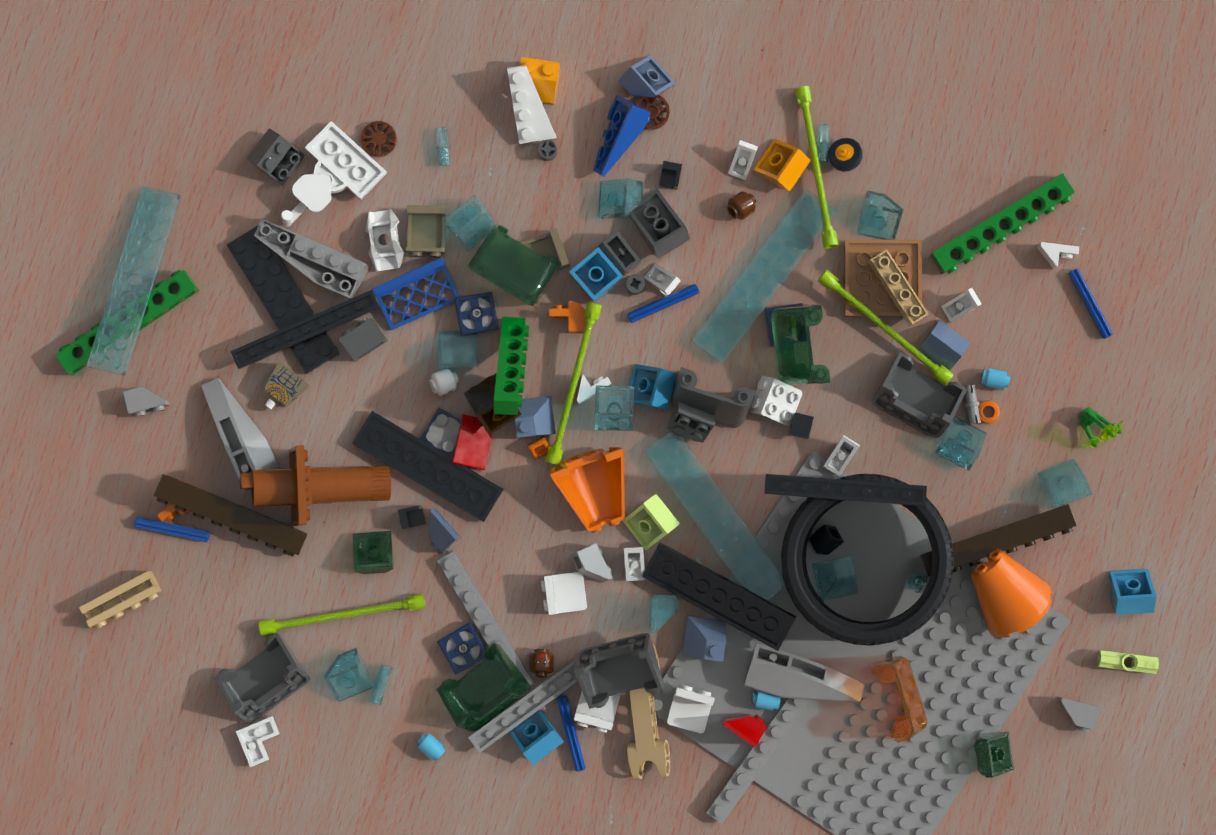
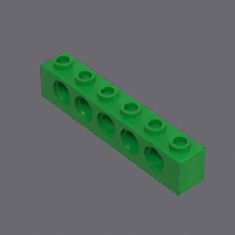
[494,317,529,415]

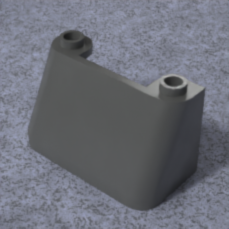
[873,352,967,438]
[671,367,755,428]
[214,632,310,722]
[573,633,663,709]

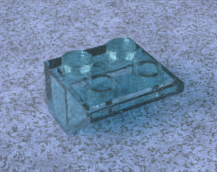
[444,195,497,251]

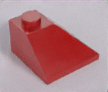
[721,714,767,748]

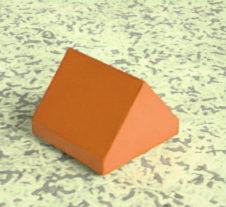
[527,436,549,460]

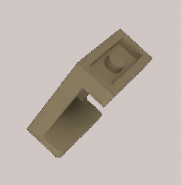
[406,205,447,257]
[511,228,570,281]

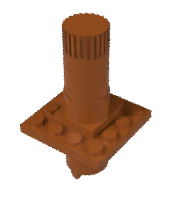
[239,445,391,526]

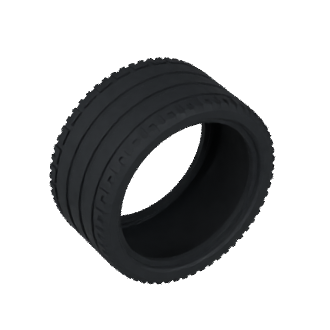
[781,474,954,646]

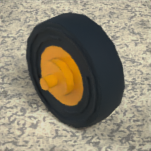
[828,138,863,172]

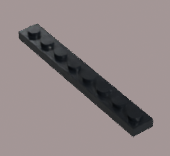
[230,290,380,369]
[764,474,927,506]

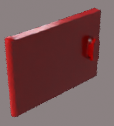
[452,414,493,470]

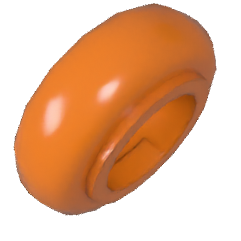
[978,400,1000,424]

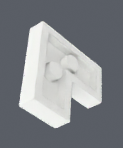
[236,716,280,767]

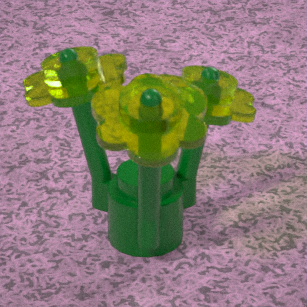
[1078,407,1124,449]

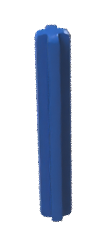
[1069,268,1113,339]
[628,284,699,323]
[134,517,210,542]
[557,696,585,772]

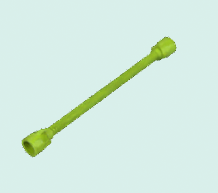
[795,86,839,249]
[817,270,954,386]
[545,302,602,465]
[259,593,425,636]

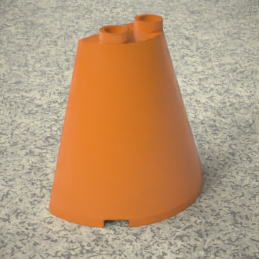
[549,447,625,533]
[970,548,1053,638]

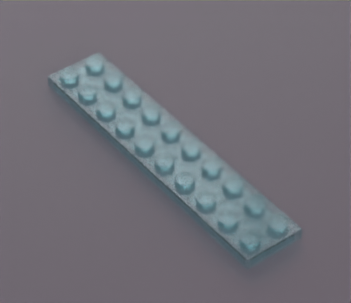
[87,186,180,376]
[692,189,837,364]
[644,431,786,600]

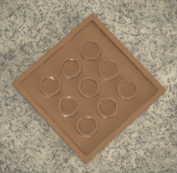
[844,240,922,317]

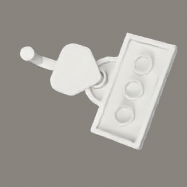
[281,121,387,227]

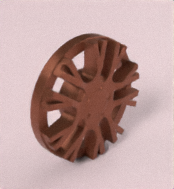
[636,95,670,130]
[361,121,397,157]

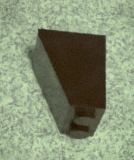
[464,373,522,434]

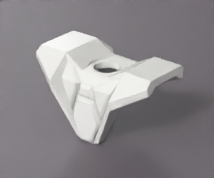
[365,209,404,271]

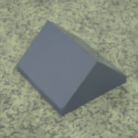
[918,320,970,371]

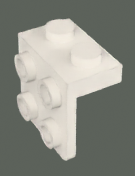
[748,375,802,426]
[541,572,587,615]
[667,684,715,733]
[574,692,621,732]

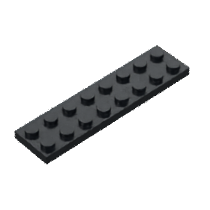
[227,225,340,374]
[352,411,504,522]
[642,542,797,651]

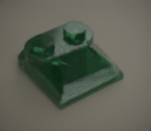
[353,531,394,574]
[974,732,1014,778]

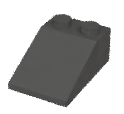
[625,189,690,259]

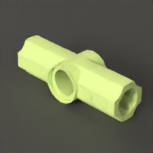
[1097,650,1159,674]

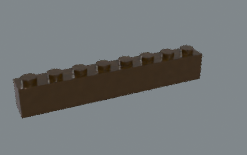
[154,474,307,557]
[920,504,1077,577]

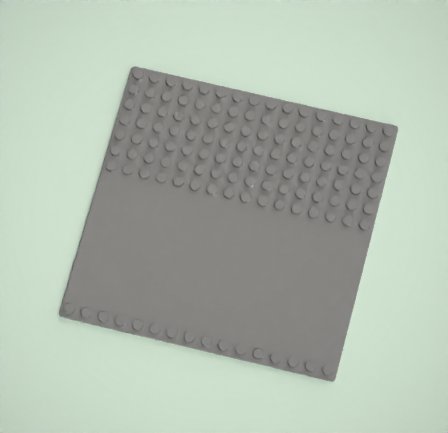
[654,452,1069,835]

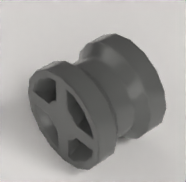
[538,139,557,161]
[626,274,645,295]

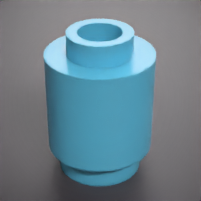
[981,368,1010,390]
[751,690,781,711]
[417,733,445,762]

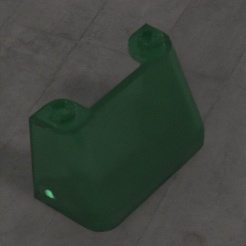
[467,224,560,306]
[771,304,831,385]
[436,643,531,731]

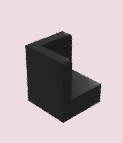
[659,161,682,190]
[788,412,814,439]
[398,505,426,529]
[809,524,844,555]

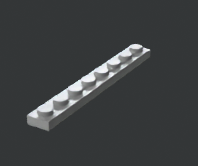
[437,551,534,693]
[468,659,578,753]
[706,698,811,824]

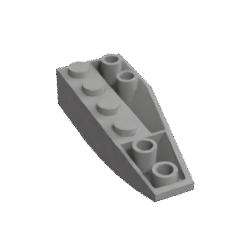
[254,218,369,299]
[201,378,280,490]
[744,643,864,703]

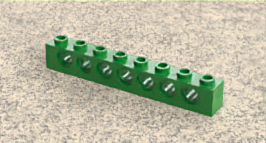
[930,173,1075,274]
[56,270,200,376]

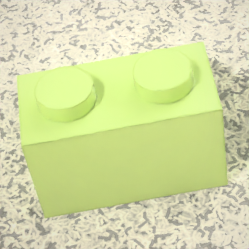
[622,494,680,551]

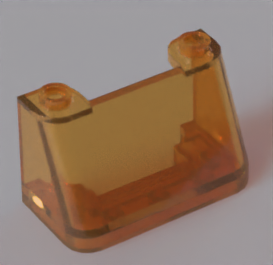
[869,656,927,743]

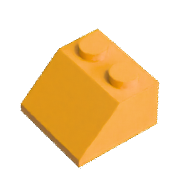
[520,57,560,104]
[753,138,811,192]

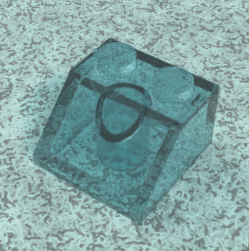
[438,331,478,370]
[594,385,634,431]
[935,416,987,471]
[1038,459,1092,509]

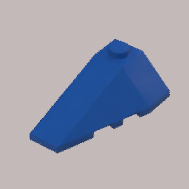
[593,95,651,177]

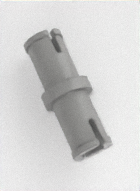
[963,385,981,425]

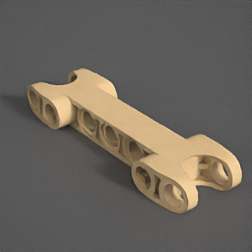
[627,644,670,780]

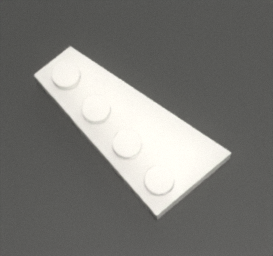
[507,65,557,144]

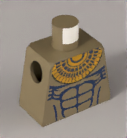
[264,362,310,410]

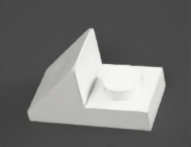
[728,140,758,180]
[1037,242,1079,269]
[644,263,681,296]
[941,288,981,323]
[577,375,612,405]
[823,435,860,476]
[624,547,645,581]

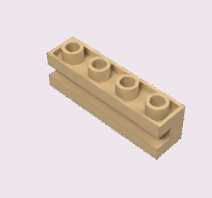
[868,249,928,327]
[79,571,162,629]

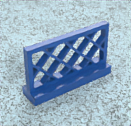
[372,257,460,330]

